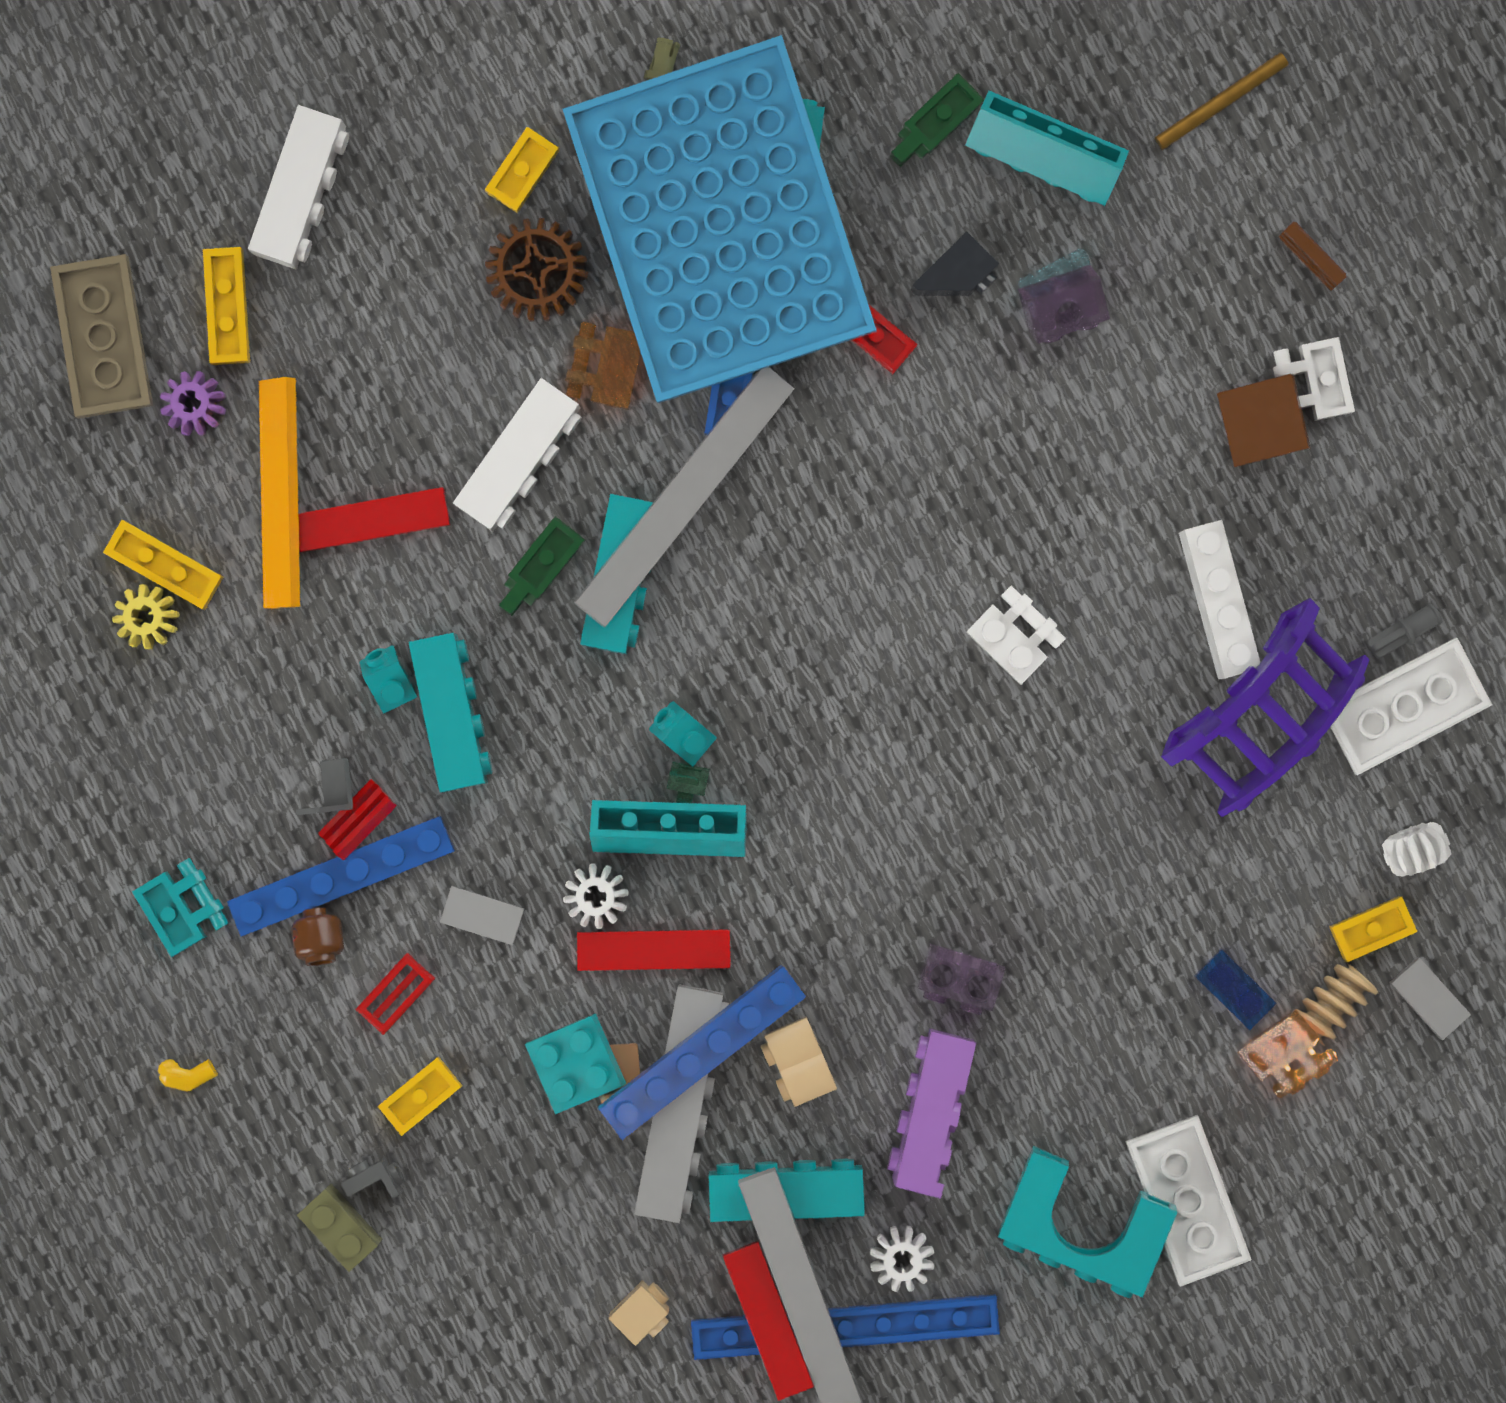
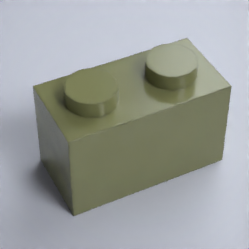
[297,1184,383,1272]

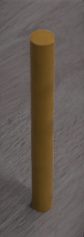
[1154,53,1288,150]

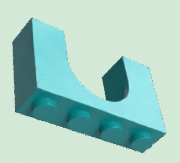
[998,1146,1178,1298]

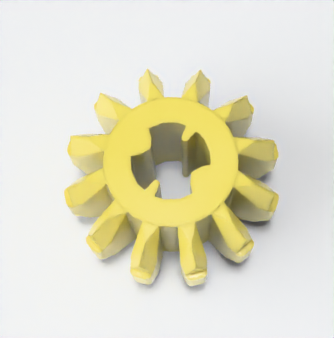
[112,584,180,650]

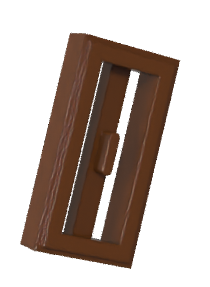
[1278,221,1347,291]

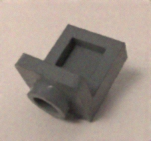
[340,1157,405,1198]

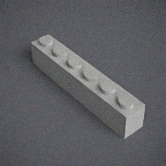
[634,984,729,1223]

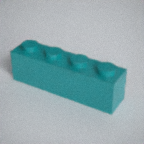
[965,91,1129,206]
[580,494,653,655]
[408,632,493,792]
[590,800,747,857]
[709,1159,865,1222]

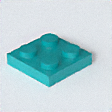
[525,1013,626,1114]

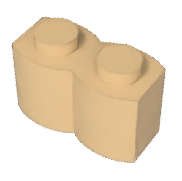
[760,1016,837,1107]

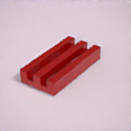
[318,779,397,861]
[355,953,436,1035]

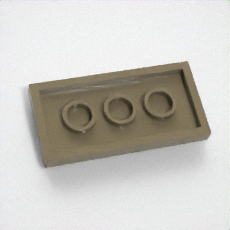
[50,254,153,419]

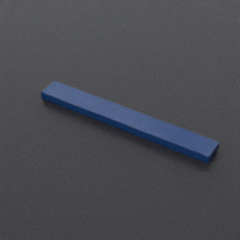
[691,1294,1000,1360]

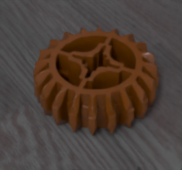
[485,218,588,322]

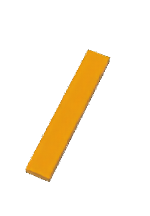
[259,377,300,609]

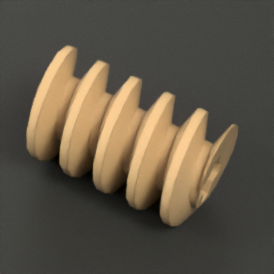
[1292,964,1378,1046]

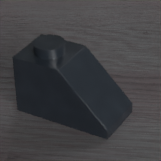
[911,231,999,296]

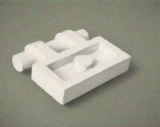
[1273,337,1355,421]
[966,586,1066,685]

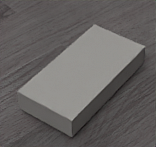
[440,886,525,945]
[1389,957,1471,1040]

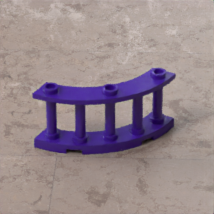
[1161,598,1370,817]

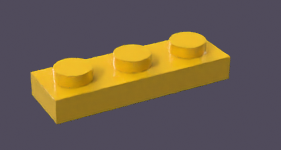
[203,247,250,365]
[103,520,224,610]

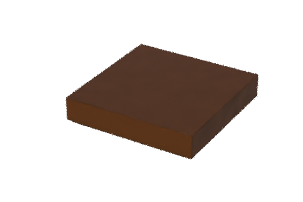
[1217,374,1311,467]

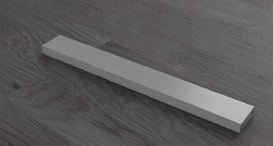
[574,367,794,627]
[739,1167,863,1403]

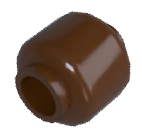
[291,908,344,966]

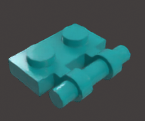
[132,858,229,957]

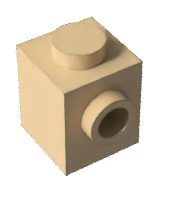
[608,1280,669,1346]

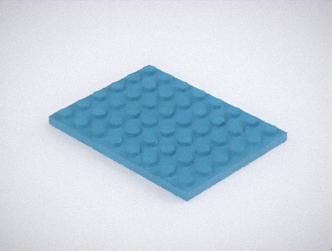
[563,35,877,403]

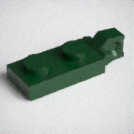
[890,73,984,167]
[499,516,586,616]

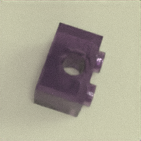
[1018,265,1110,344]

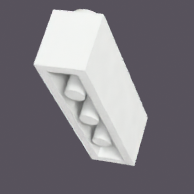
[248,105,349,270]
[453,378,582,532]
[1179,520,1261,680]

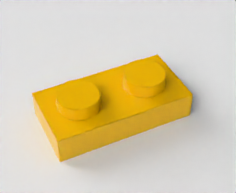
[485,127,560,213]
[1329,896,1417,962]
[377,1056,462,1136]

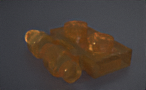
[565,322,641,410]
[1237,1009,1338,1098]

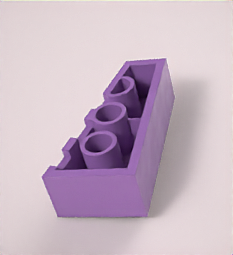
[887,1028,976,1198]

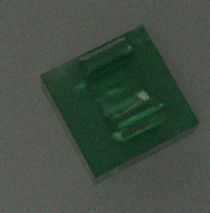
[667,762,710,803]

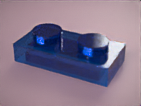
[1194,949,1276,1030]

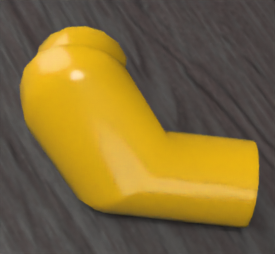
[158,1059,218,1092]

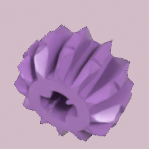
[160,371,226,436]

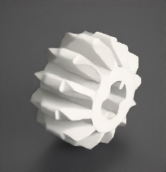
[1382,822,1452,877]
[563,863,629,929]
[870,1226,934,1292]

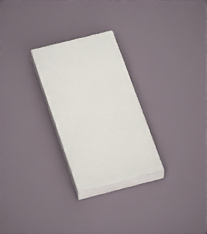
[1331,638,1492,775]
[1125,1115,1252,1287]

